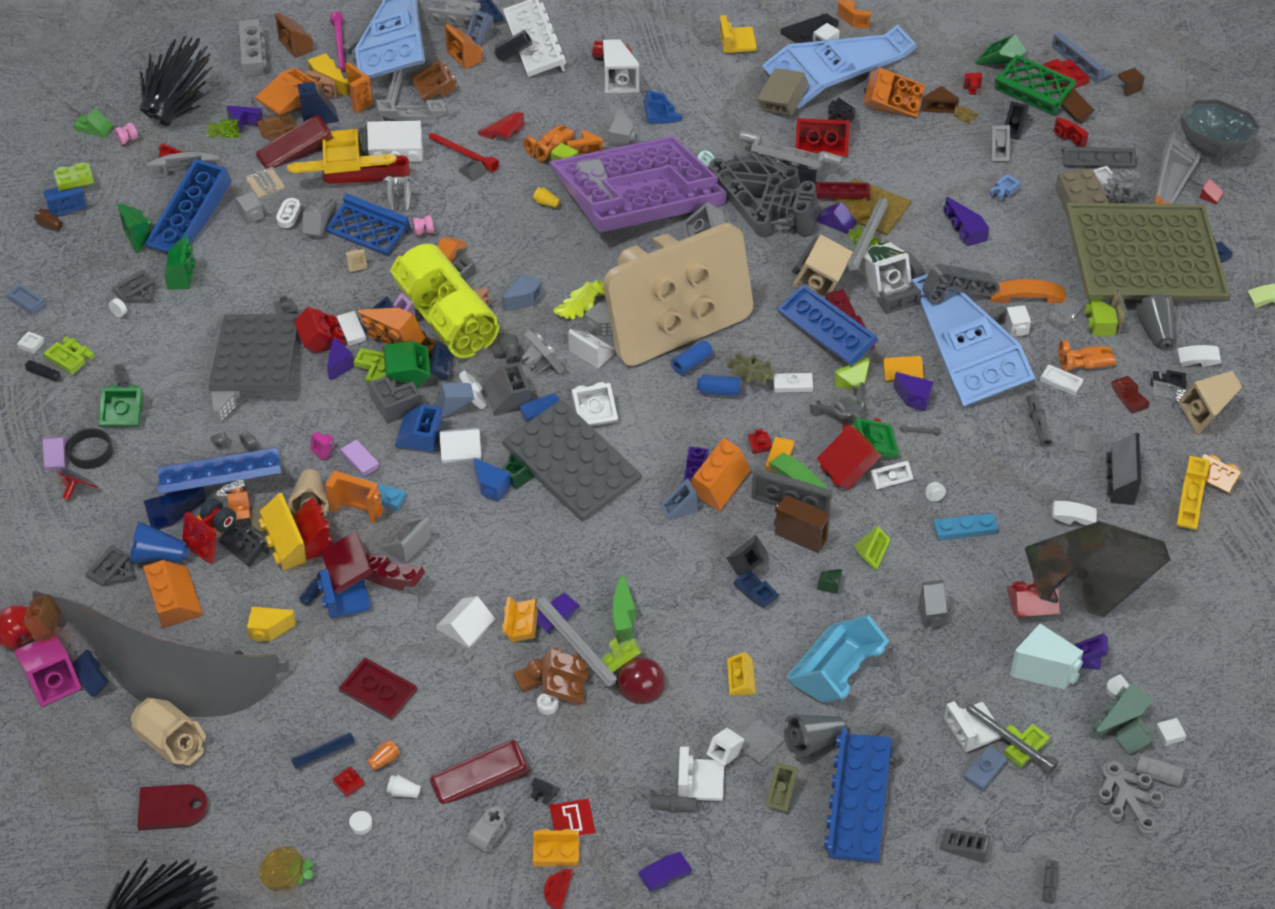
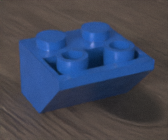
[395,404,443,452]

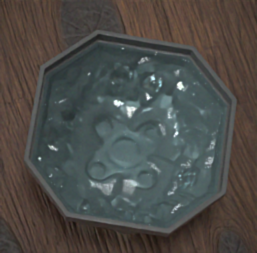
[1180,99,1260,158]

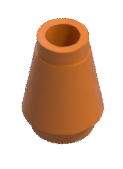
[367,739,400,771]

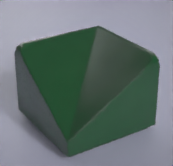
[817,569,842,594]

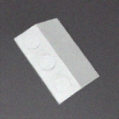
[367,121,423,162]

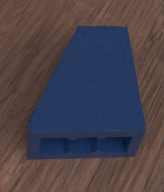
[297,81,339,124]

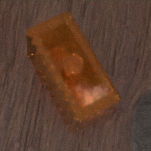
[23,593,61,642]

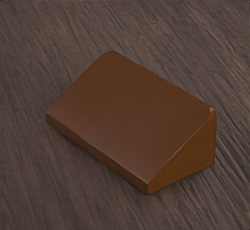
[1058,89,1095,123]

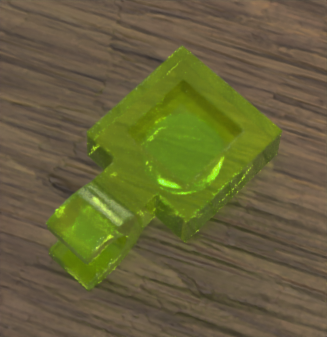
[207,120,240,138]

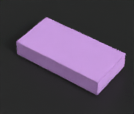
[340,440,380,477]

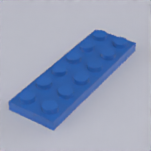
[777,284,878,367]

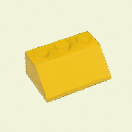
[258,493,306,571]

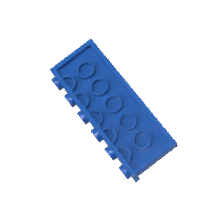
[157,447,281,494]
[824,728,892,863]

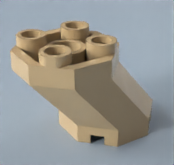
[130,698,206,765]

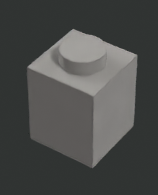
[236,192,264,224]

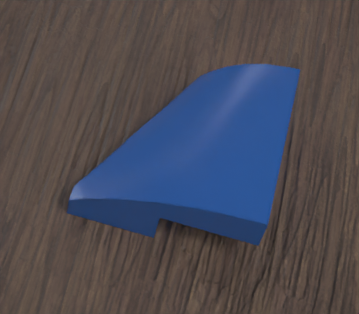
[643,91,683,124]

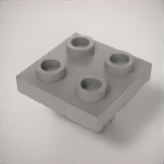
[522,329,565,374]

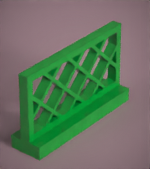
[995,54,1076,116]

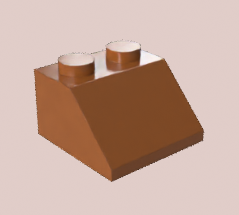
[275,13,313,58]

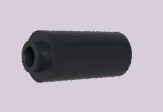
[494,30,533,61]

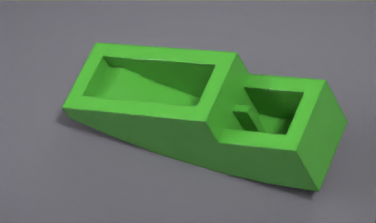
[769,453,828,489]
[613,576,635,642]

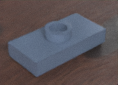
[964,746,1008,792]

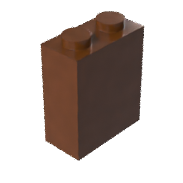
[774,495,830,554]

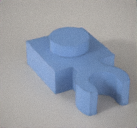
[990,174,1021,201]

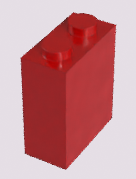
[816,424,882,490]

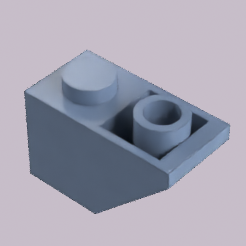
[502,273,542,311]

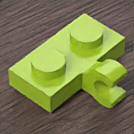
[601,638,641,672]
[1004,724,1050,768]

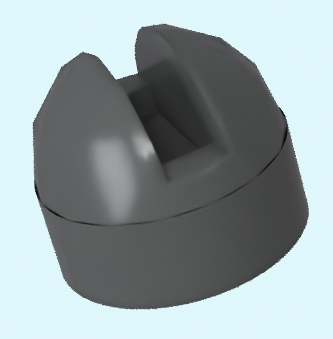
[210,432,228,448]

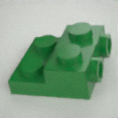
[99,385,144,427]
[852,418,899,459]

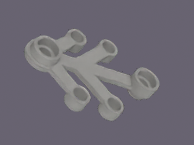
[1098,761,1163,838]

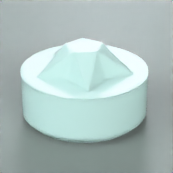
[697,151,714,168]

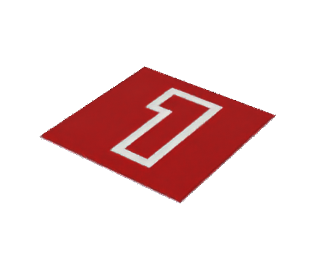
[549,798,596,836]

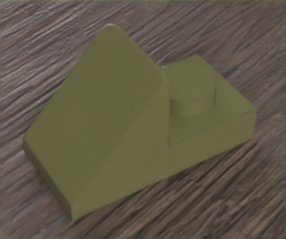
[765,762,798,812]

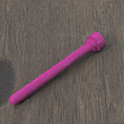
[330,11,346,72]

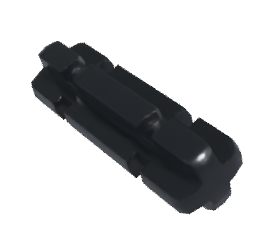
[25,360,61,382]

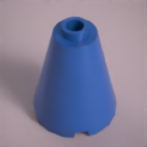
[130,523,190,563]

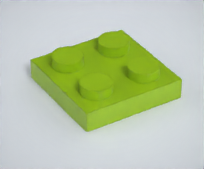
[53,163,94,191]

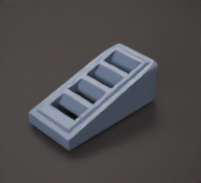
[466,10,493,46]

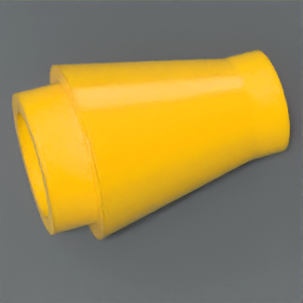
[533,187,561,209]

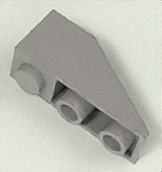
[303,196,336,235]

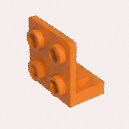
[345,62,373,114]

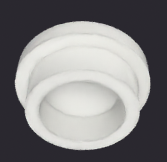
[925,482,946,501]

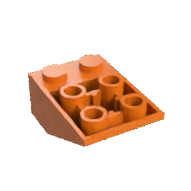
[255,67,319,115]
[863,67,925,118]
[357,308,425,345]

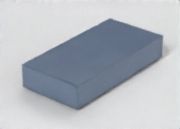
[6,284,47,316]

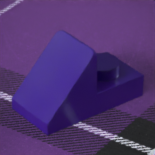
[226,105,264,133]
[1074,633,1108,670]

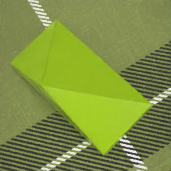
[834,358,870,390]
[854,526,891,570]

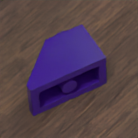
[893,372,934,411]

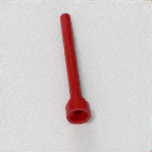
[429,132,499,172]

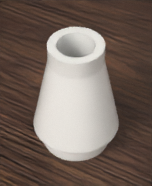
[386,774,421,799]

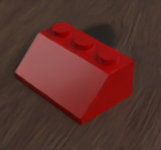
[795,118,850,157]

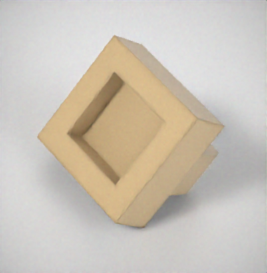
[345,249,367,272]

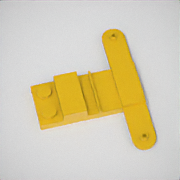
[287,129,396,174]

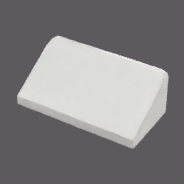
[868,461,914,490]

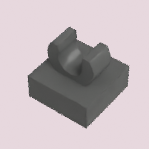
[274,295,297,314]

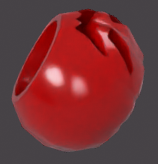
[0,605,40,650]

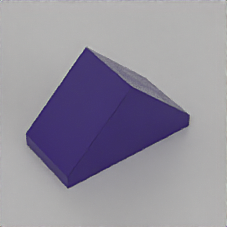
[816,201,857,234]
[327,338,354,380]

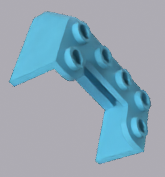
[787,615,889,703]

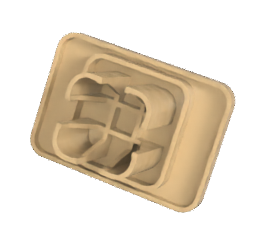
[603,223,753,366]

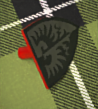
[55,467,98,500]

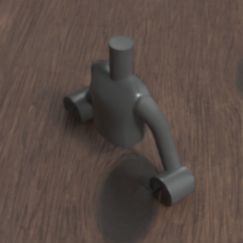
[810,382,865,420]

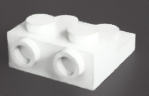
[571,382,618,426]

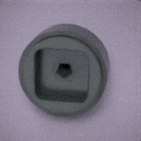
[239,431,256,452]

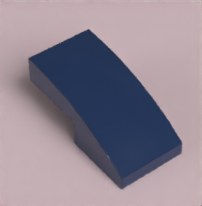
[733,571,779,608]
[72,649,109,697]

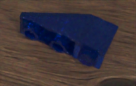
[143,486,207,530]

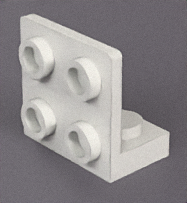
[944,701,1003,753]
[678,747,724,801]

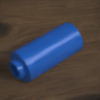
[671,340,712,375]
[697,374,741,397]

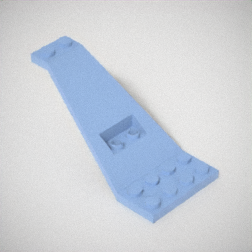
[355,0,425,79]
[762,24,918,109]
[911,273,1035,407]

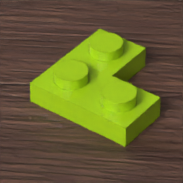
[354,348,389,385]

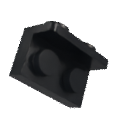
[827,97,855,122]
[219,523,270,567]

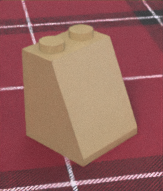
[792,234,853,299]
[1178,371,1242,434]

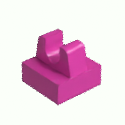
[310,432,334,460]

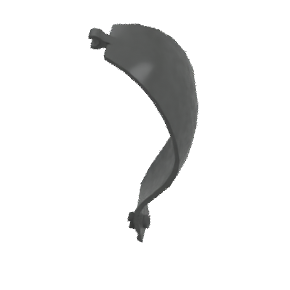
[33,590,289,717]

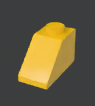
[247,607,296,642]

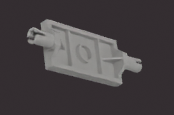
[739,130,843,170]

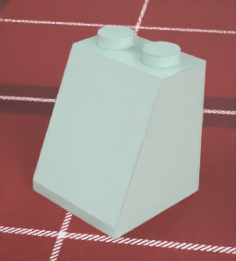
[1010,624,1083,689]

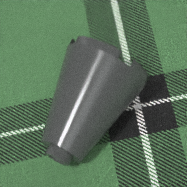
[1135,294,1175,349]
[784,714,848,759]

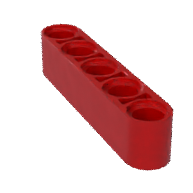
[322,156,410,184]

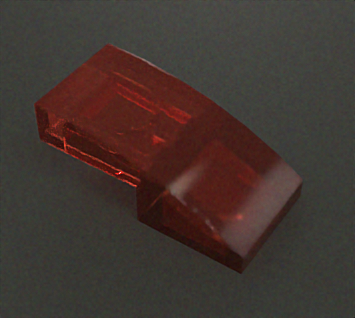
[1111,376,1149,414]

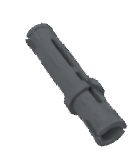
[1026,394,1052,447]

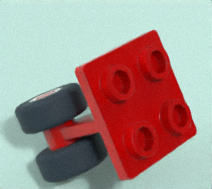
[182,498,236,564]

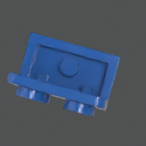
[317,569,371,619]

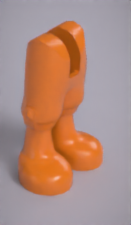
[523,124,575,162]
[1058,340,1116,371]

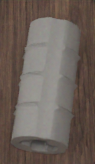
[1135,754,1185,787]

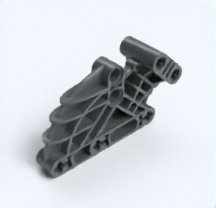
[709,153,819,237]

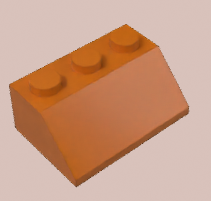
[690,438,751,512]
[143,560,203,628]

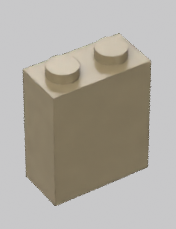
[757,68,809,116]

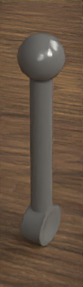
[900,425,941,436]

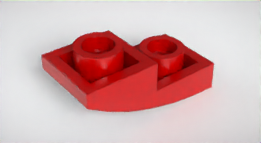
[1053,117,1089,147]

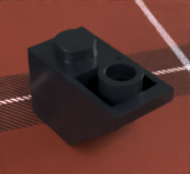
[726,535,767,575]

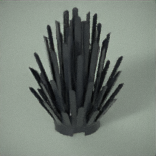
[139,35,213,126]
[105,858,219,909]

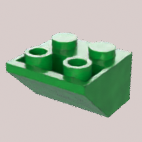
[164,236,196,290]
[383,341,431,389]

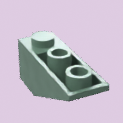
[1090,683,1153,739]

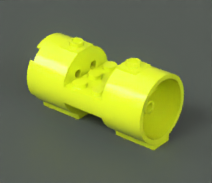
[390,244,500,358]

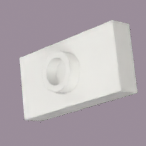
[459,370,487,409]
[773,373,813,393]

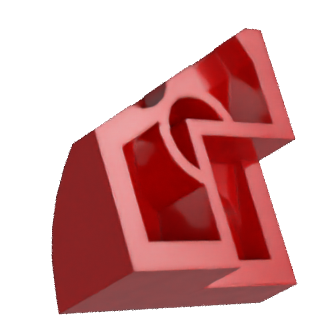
[478,112,524,140]

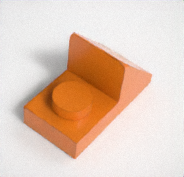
[567,130,603,155]

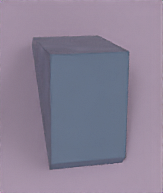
[437,383,475,418]
[660,479,697,521]

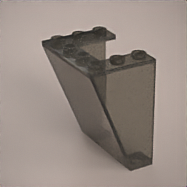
[1025,521,1171,617]

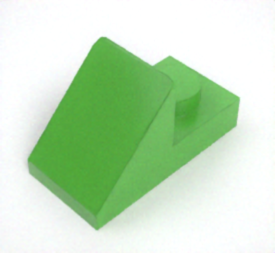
[73,108,114,138]

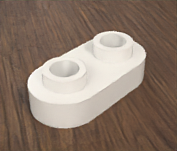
[276,198,301,228]

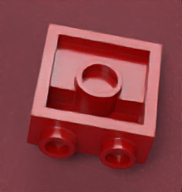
[1043,59,1090,90]

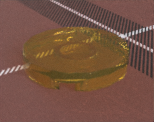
[259,847,304,891]

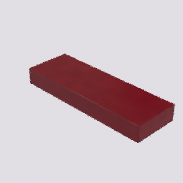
[816,182,870,200]

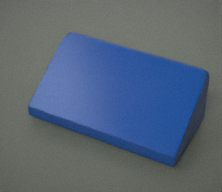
[520,393,560,421]

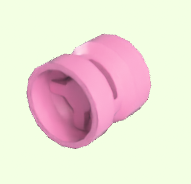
[114,122,138,145]
[412,215,434,236]

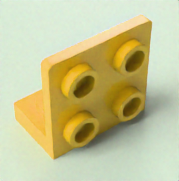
[719,15,757,53]

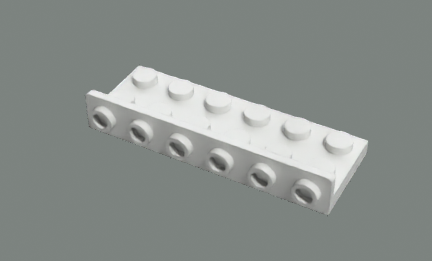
[503,0,567,77]

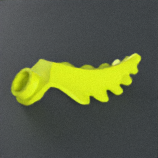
[553,280,605,320]

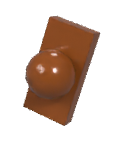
[513,658,542,693]

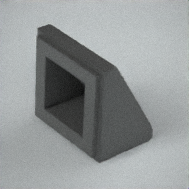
[459,161,486,181]

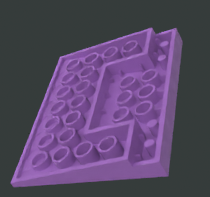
[549,136,727,233]

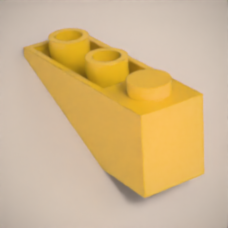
[308,53,349,96]

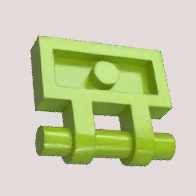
[43,336,95,375]

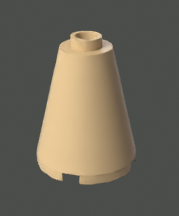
[288,469,329,518]

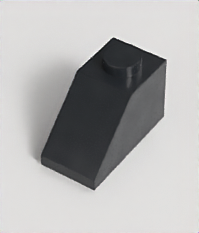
[1005,101,1030,139]

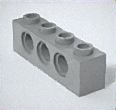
[239,19,267,78]

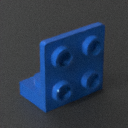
[43,187,87,216]

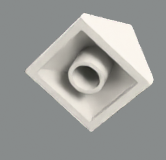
[568,329,616,368]
[439,427,482,463]
[436,596,495,649]

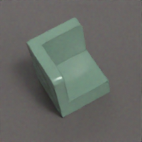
[1116,717,1152,754]

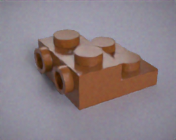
[410,60,457,102]
[542,648,588,705]

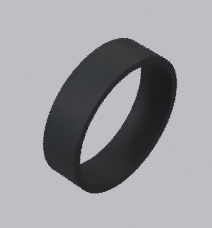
[67,428,113,469]

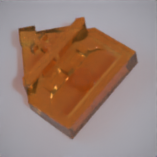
[257,112,296,141]

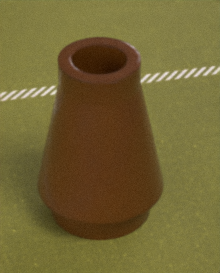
[34,208,63,231]

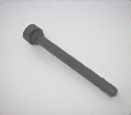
[966,704,1059,775]

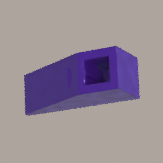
[943,197,989,246]

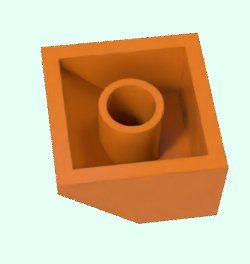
[444,24,483,69]

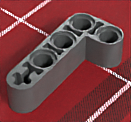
[922,264,999,304]

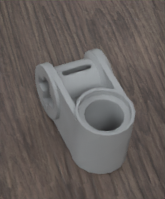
[467,807,506,853]

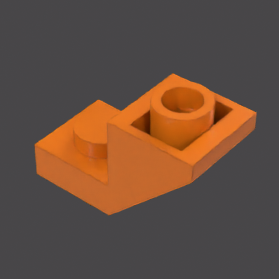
[837,0,871,29]
[437,237,466,263]
[227,487,251,520]

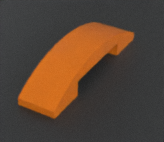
[990,279,1066,303]

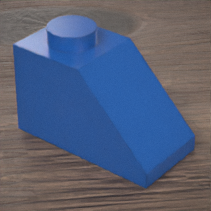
[473,458,511,502]

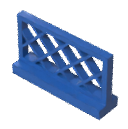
[325,193,411,256]

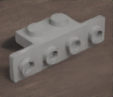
[427,0,494,31]

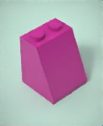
[14,633,82,707]

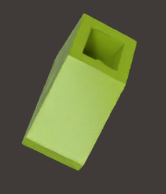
[1085,299,1118,336]

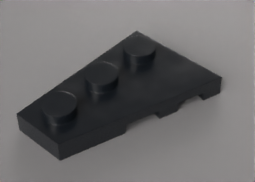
[780,13,839,43]

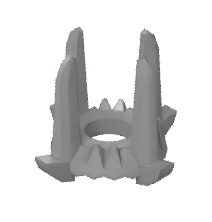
[383,176,415,211]

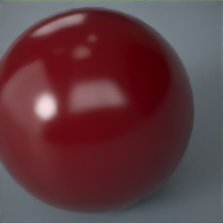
[617,657,665,704]

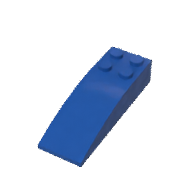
[145,159,232,253]

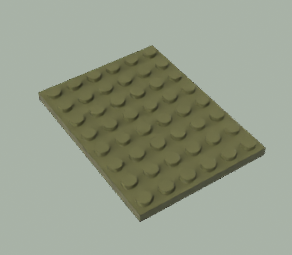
[1064,203,1230,300]

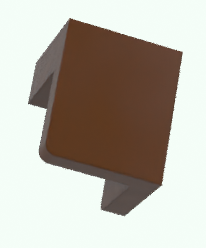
[1118,68,1145,97]

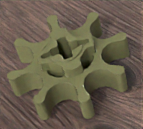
[727,353,776,385]

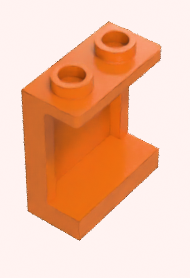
[325,471,383,523]

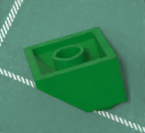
[975,34,1026,65]
[117,203,151,253]

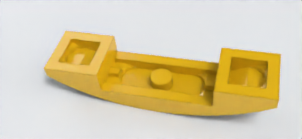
[1176,456,1210,530]

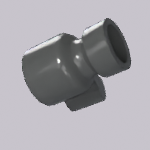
[491,335,522,365]

